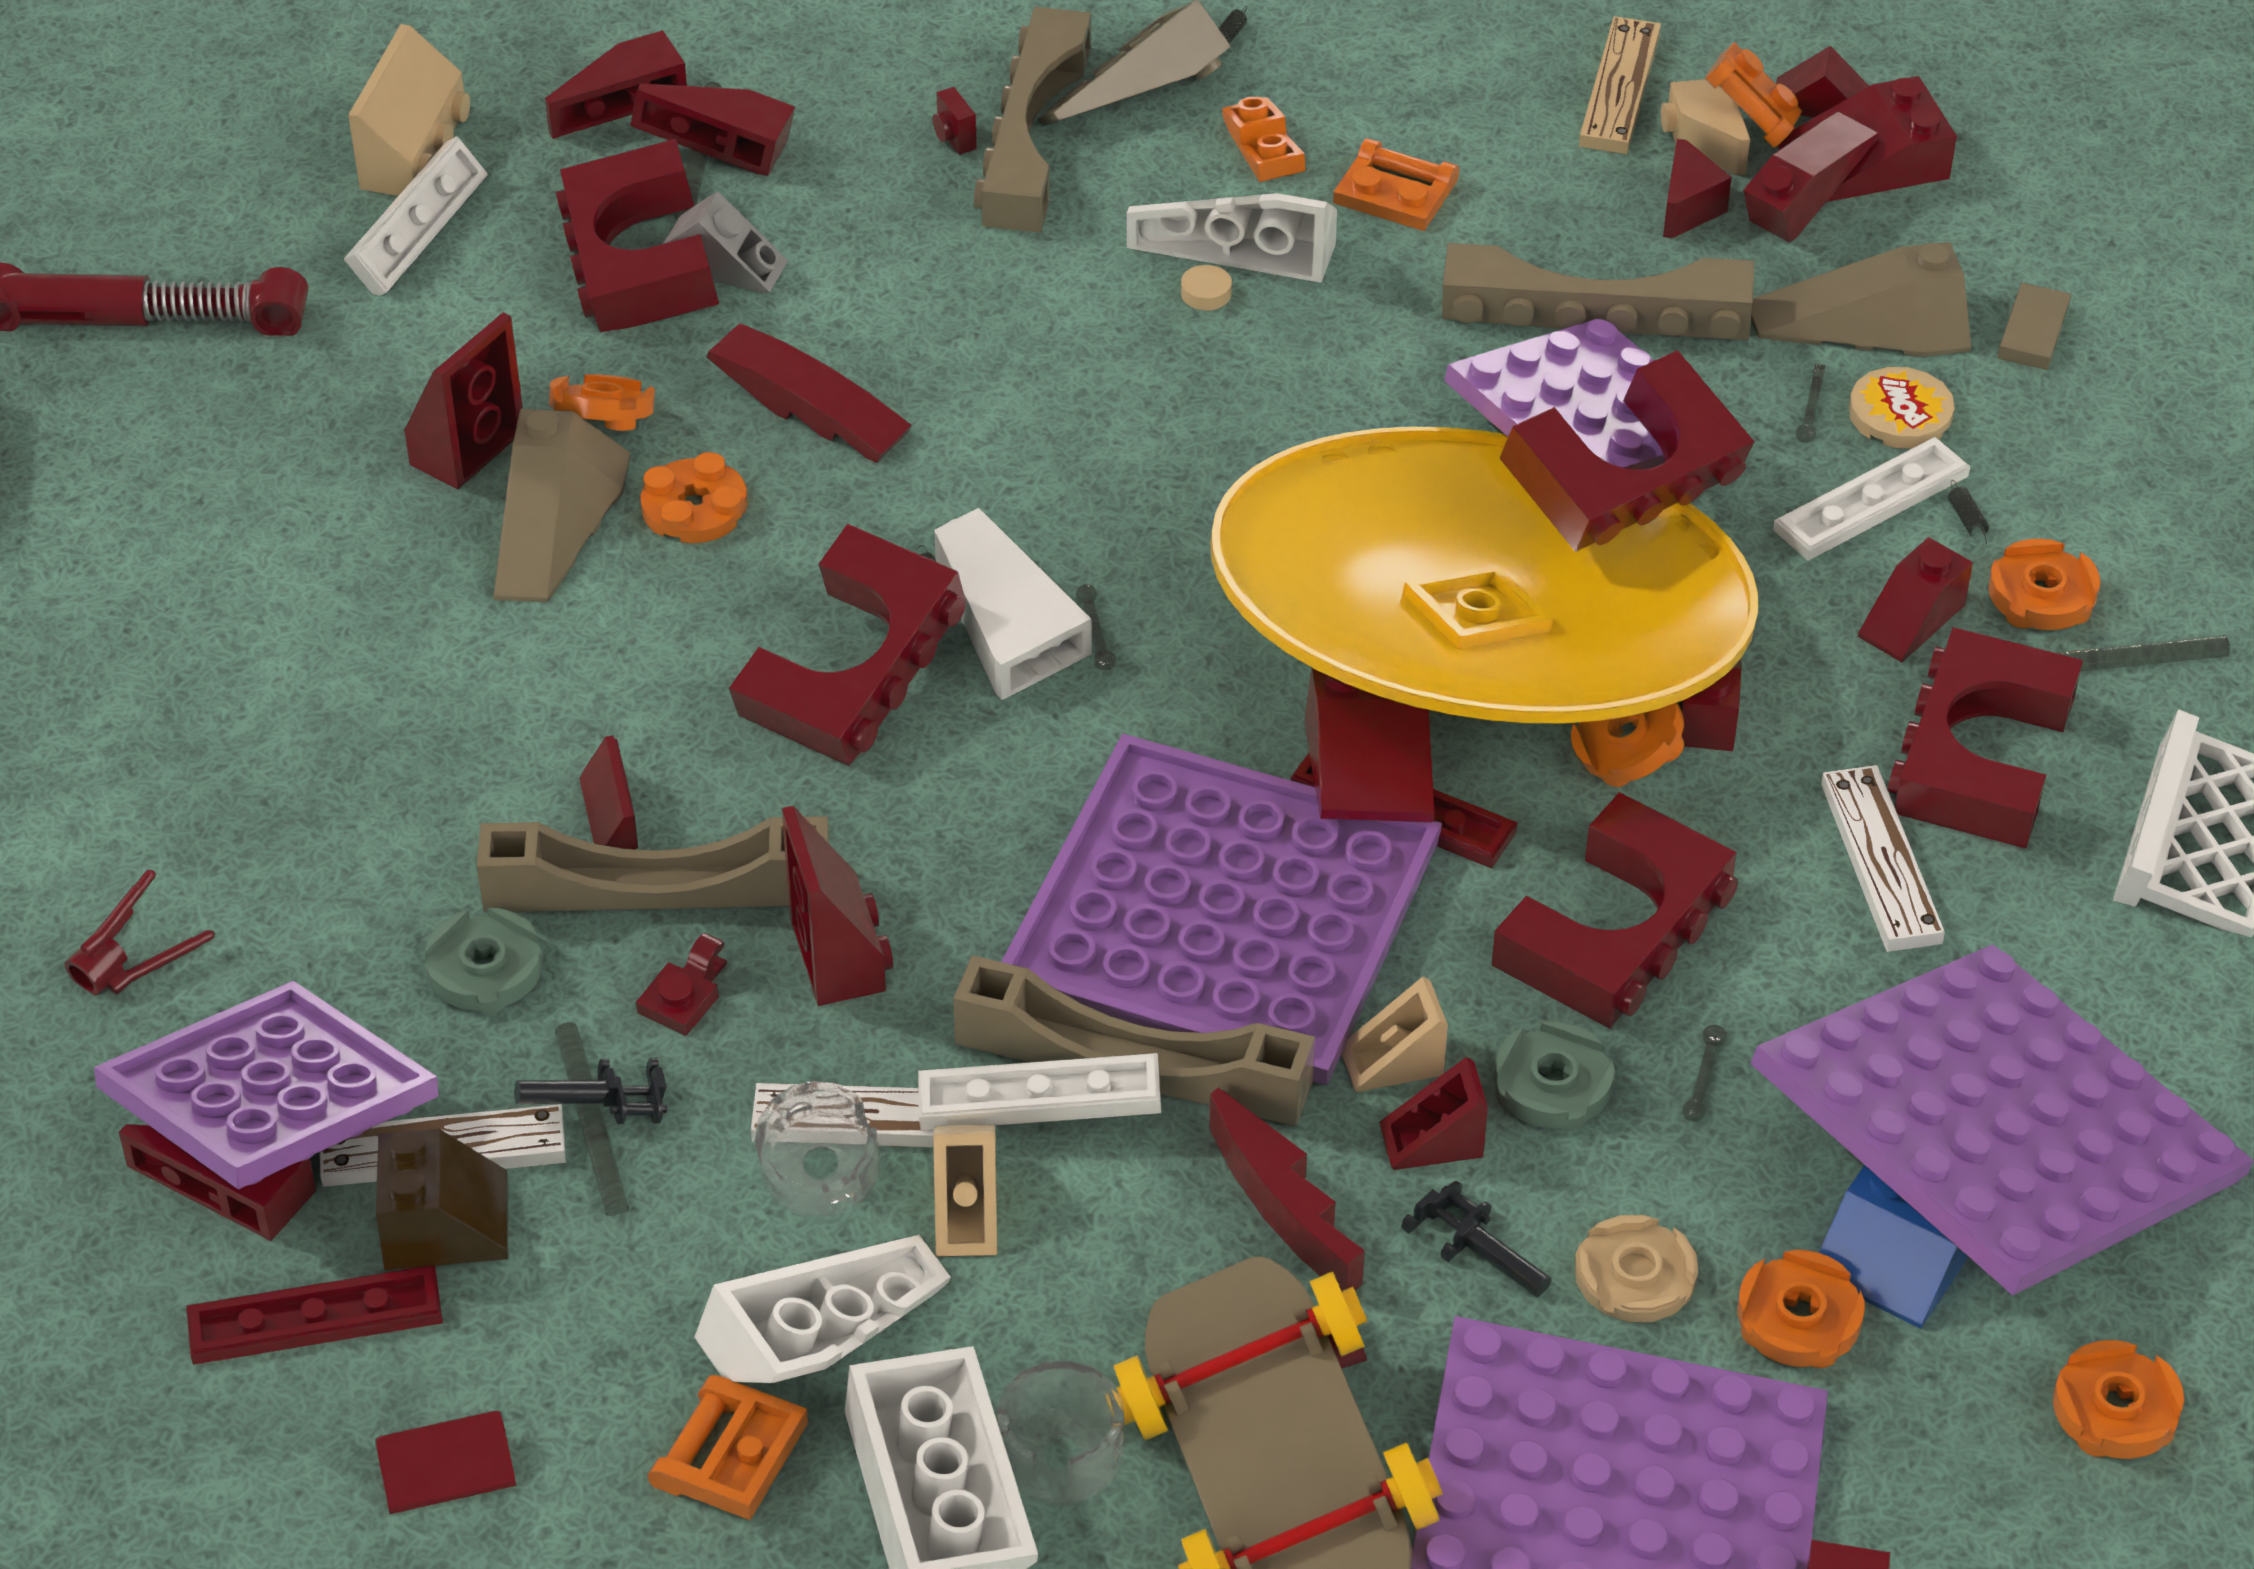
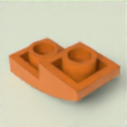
[1222,97,1306,182]

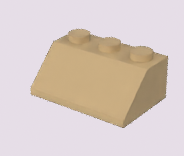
[348,24,470,196]

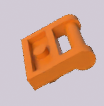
[1705,42,1802,148]
[1333,138,1460,231]
[647,1375,808,1521]

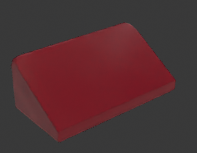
[579,735,639,850]
[375,1411,517,1514]

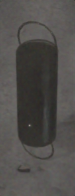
[1219,6,1247,44]
[1948,480,1989,545]

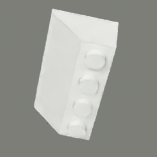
[844,1346,1038,1569]

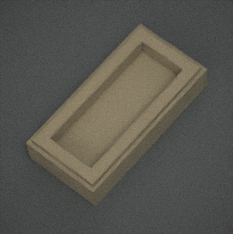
[1997,282,2071,370]

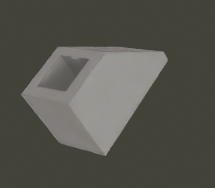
[663,191,788,294]

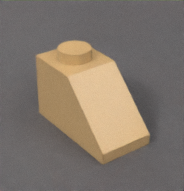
[1661,79,1750,175]
[933,1124,997,1256]

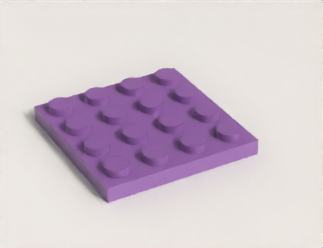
[1444,319,1665,470]
[94,981,438,1189]

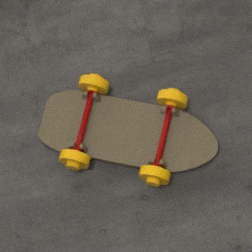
[1110,1256,1443,1569]

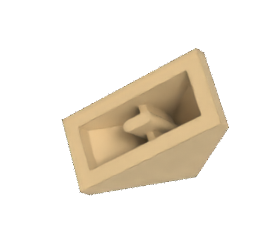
[1342,977,1448,1092]

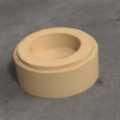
[1181,265,1232,310]

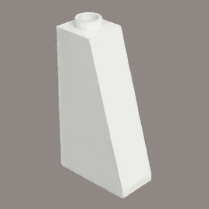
[934,508,1092,700]

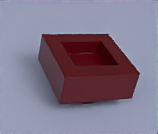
[933,87,977,155]

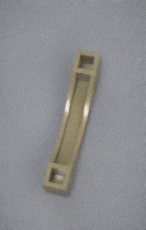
[974,7,1091,233]
[1442,243,1755,340]
[477,816,830,912]
[953,955,1315,1127]

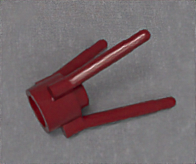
[64,869,215,996]

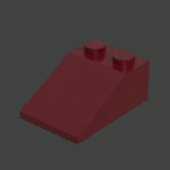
[1777,76,1957,202]
[404,312,523,490]
[1304,667,1435,822]
[782,806,894,1006]

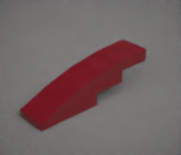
[706,323,912,463]
[1209,1087,1365,1291]

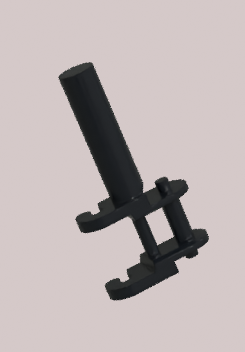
[514,1058,667,1124]
[1401,1181,1552,1297]

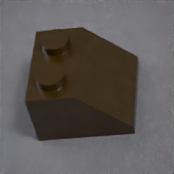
[376,1129,509,1270]

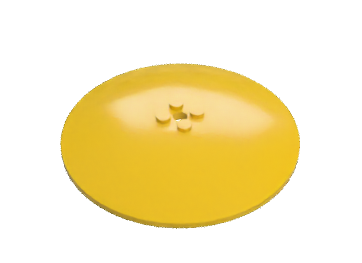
[1210,427,1758,723]

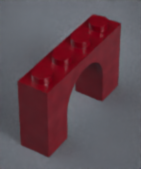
[555,139,719,332]
[1500,350,1755,552]
[729,523,966,766]
[1887,627,2083,849]
[1491,792,1738,1029]

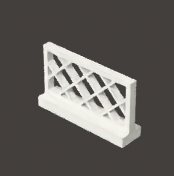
[2113,709,2254,937]

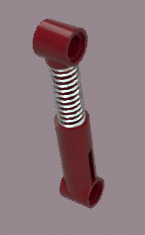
[0,262,309,336]

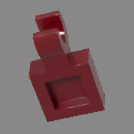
[636,933,727,1036]

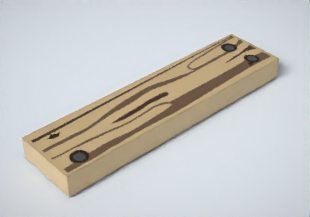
[1579,16,1661,154]

